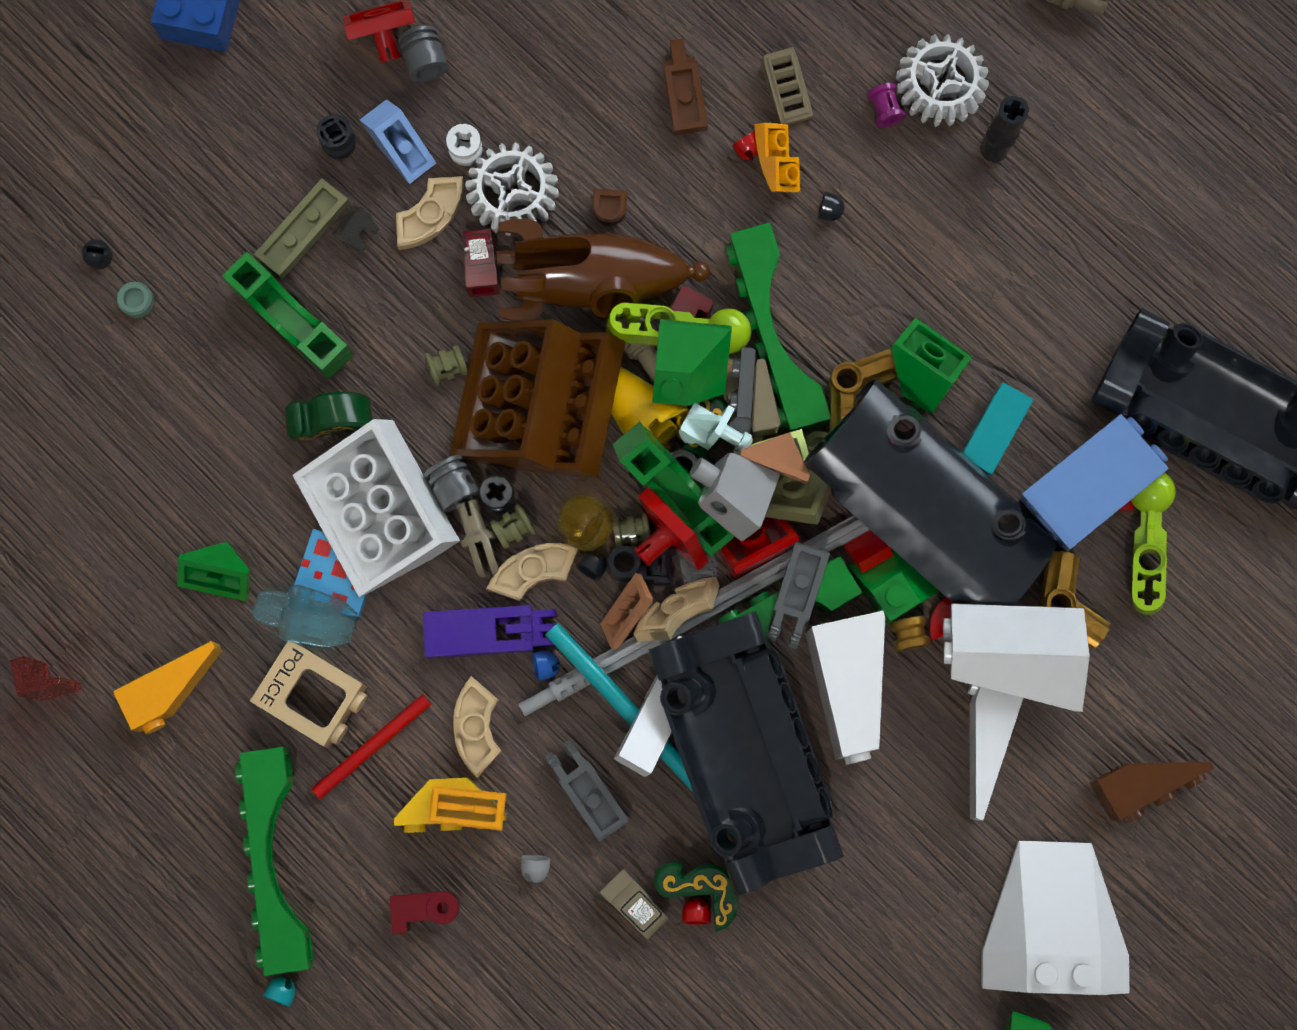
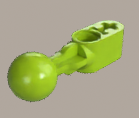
[606,303,751,354]
[1131,472,1176,615]

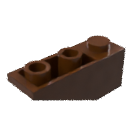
[1089,762,1214,824]

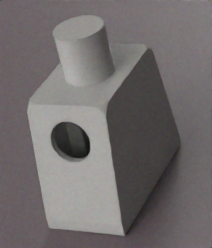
[689,453,780,541]

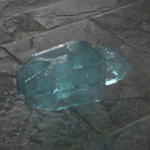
[252,584,358,647]

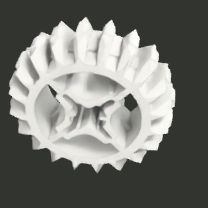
[896,34,989,127]
[465,142,559,236]

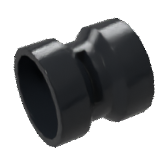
[316,115,356,160]

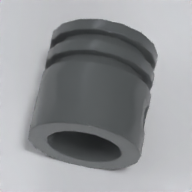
[398,25,449,82]
[424,455,480,513]

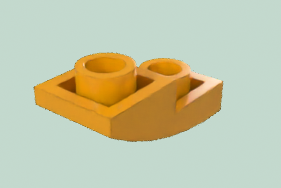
[755,123,800,193]

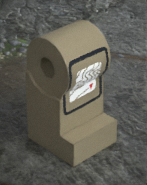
[599,869,669,940]

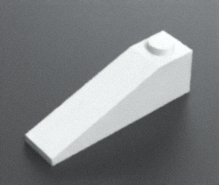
[968,684,1023,821]

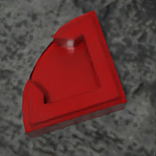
[928,597,956,641]

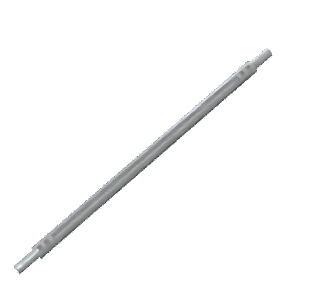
[518,515,870,716]

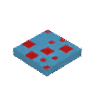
[291,529,368,618]

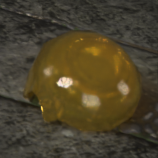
[558,494,613,552]

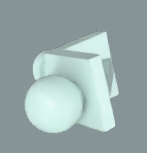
[678,403,753,453]

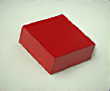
[843,530,893,573]

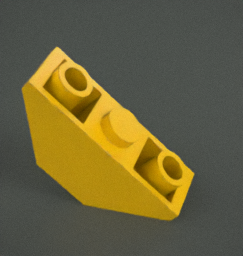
[394,778,507,833]

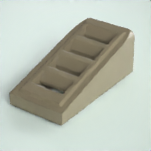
[760,47,814,125]
[749,358,781,439]

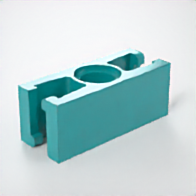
[962,382,1034,476]

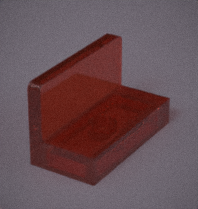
[10,656,82,701]

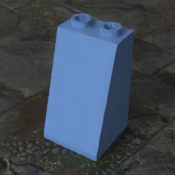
[1019,414,1169,552]

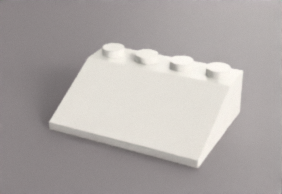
[293,419,460,597]

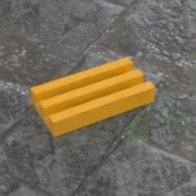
[428,786,507,831]

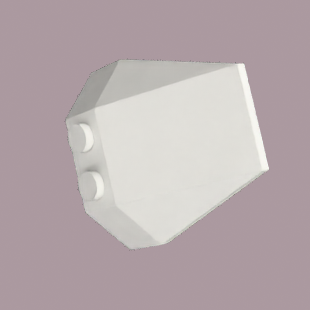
[981,841,1129,995]

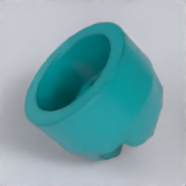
[263,976,296,1007]

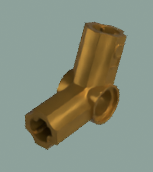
[828,349,898,432]
[1035,551,1111,650]

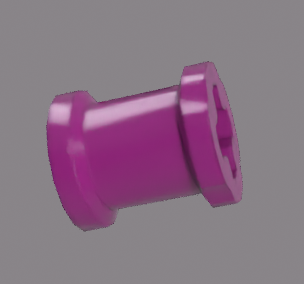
[867,83,906,128]

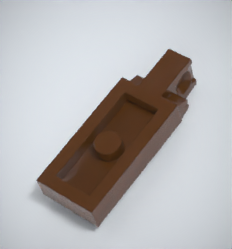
[663,39,708,135]

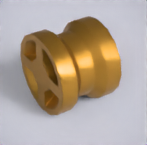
[890,616,931,652]

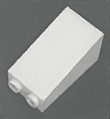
[943,604,1089,712]
[806,611,885,765]

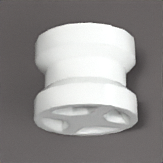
[446,124,483,166]

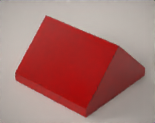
[718,517,800,580]

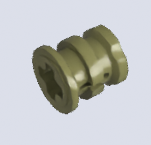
[424,345,468,387]
[489,504,536,550]
[612,512,651,547]

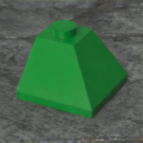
[891,318,972,414]
[652,319,732,406]
[847,549,940,626]

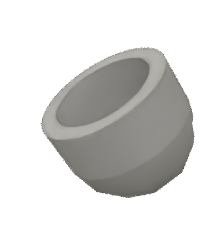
[520,855,550,883]

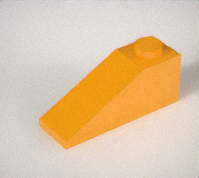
[113,641,222,734]

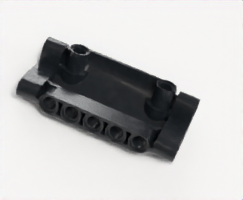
[1091,308,1297,511]
[804,378,1058,606]
[648,611,844,896]

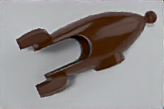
[496,219,710,321]

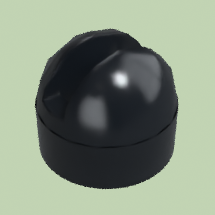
[818,191,845,221]
[82,239,113,269]
[576,550,607,581]

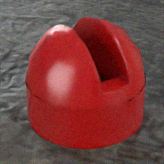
[732,131,758,161]
[682,897,711,925]

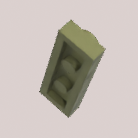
[253,178,350,279]

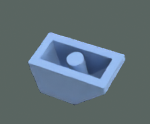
[360,99,436,184]

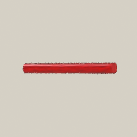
[311,694,431,800]

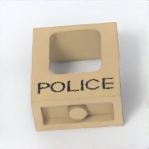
[250,639,368,748]

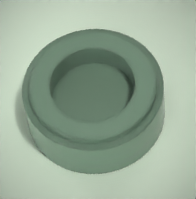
[117,281,155,318]

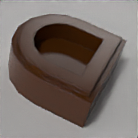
[592,188,628,226]

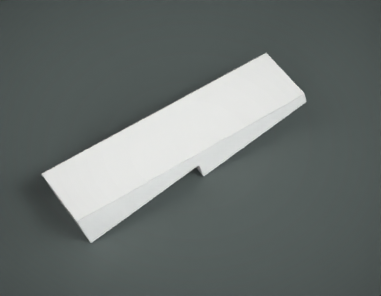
[614,636,687,777]

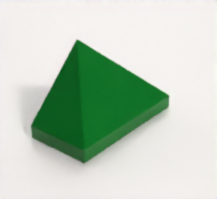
[177,542,249,601]

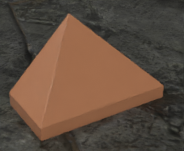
[740,432,810,485]
[600,573,653,650]

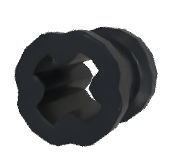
[480,476,514,513]

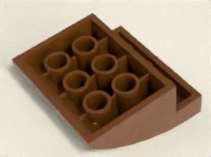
[449,319,626,478]

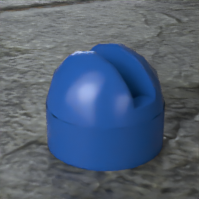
[532,651,560,681]

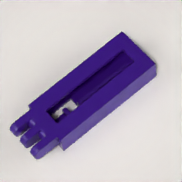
[423,605,557,659]

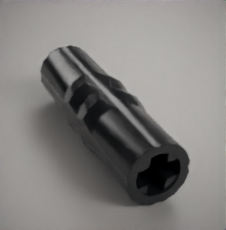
[980,96,1029,162]

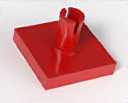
[343,0,415,62]
[634,487,709,571]

